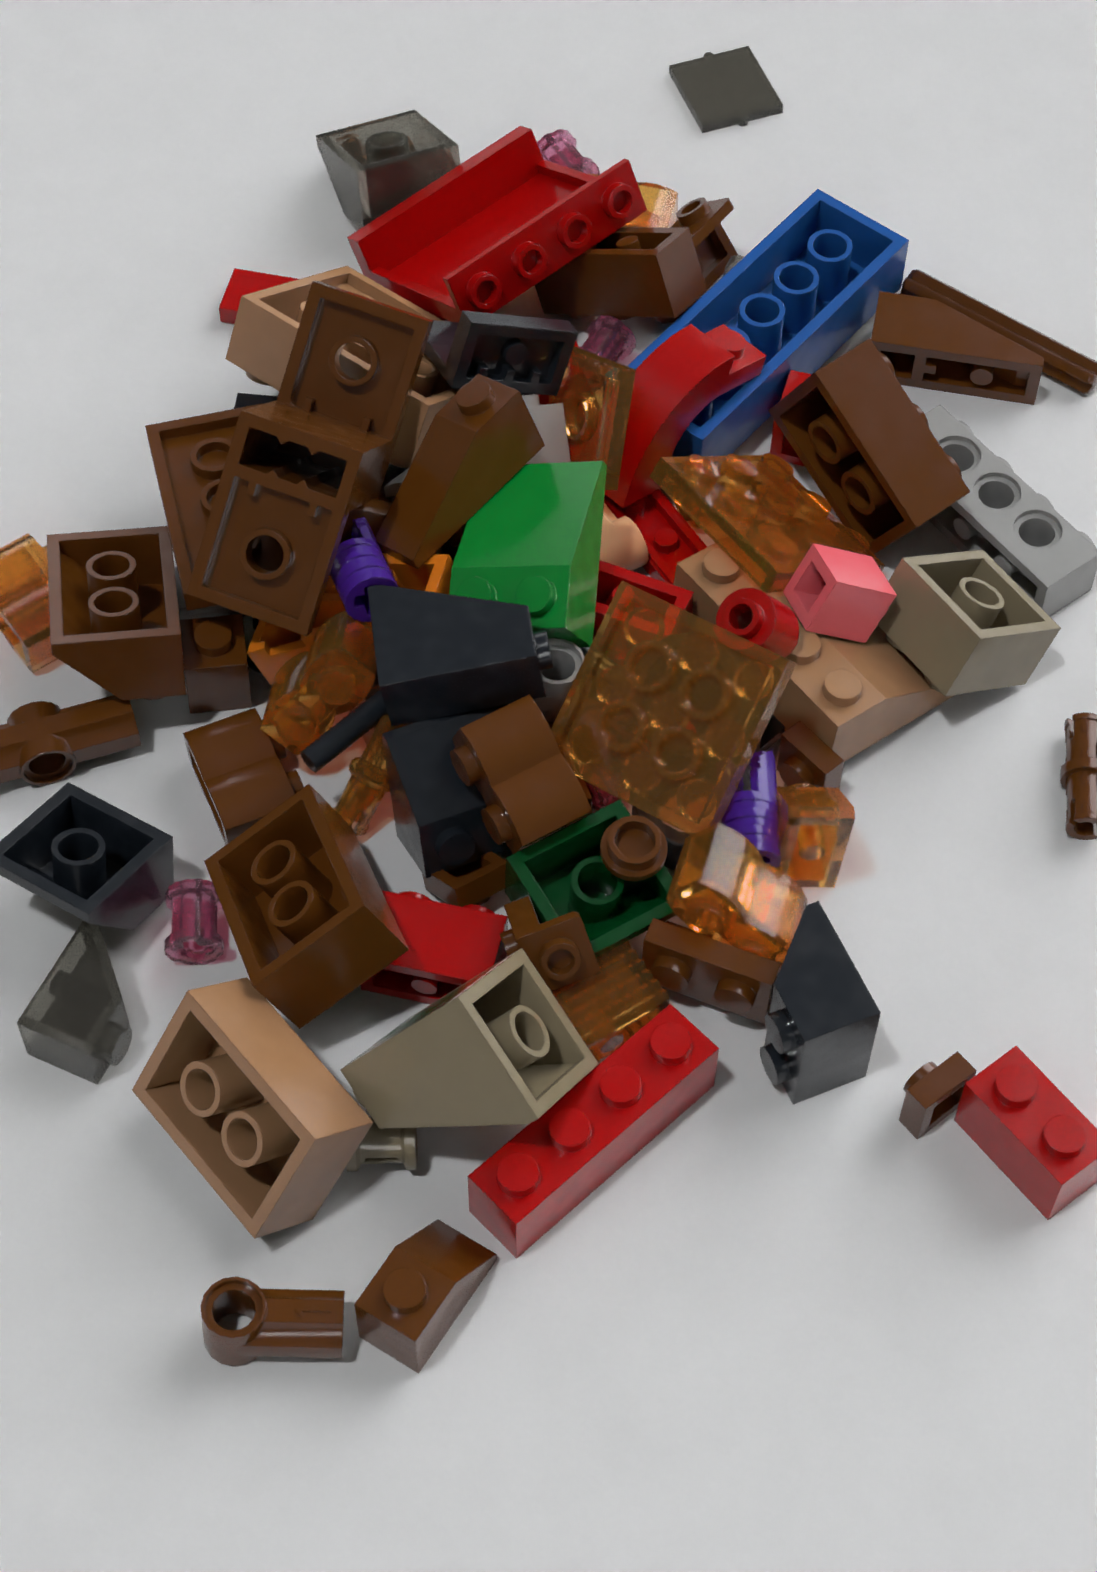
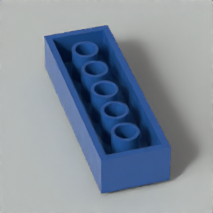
[608,189,909,486]

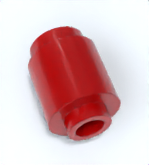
[716,588,799,664]

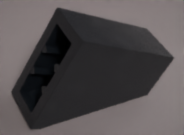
[367,585,554,726]

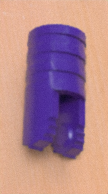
[330,517,398,622]
[717,750,781,875]

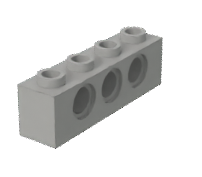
[925,405,1097,616]

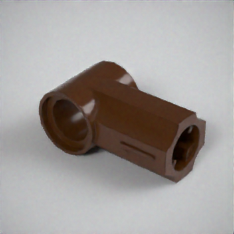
[200,1276,345,1366]

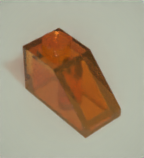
[769,783,855,887]

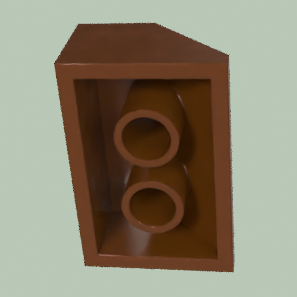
[47,526,186,700]

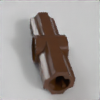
[0,695,142,786]

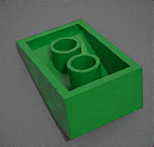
[449,461,607,648]

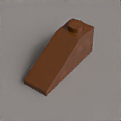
[871,291,1044,405]
[375,374,545,569]

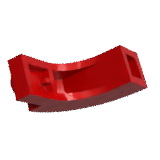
[585,324,767,508]

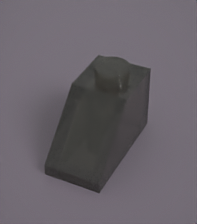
[17,920,132,1085]

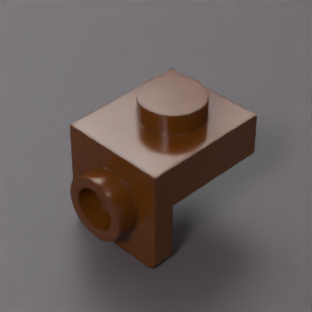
[499,896,600,991]

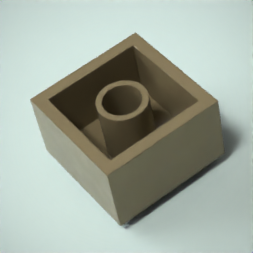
[878,550,1061,697]

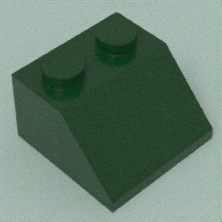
[505,799,690,958]

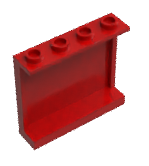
[347,126,647,322]

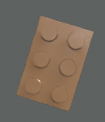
[132,977,373,1239]

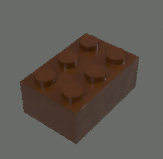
[768,338,970,556]
[204,784,409,1029]

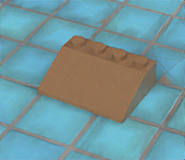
[225,266,458,469]
[673,528,955,762]

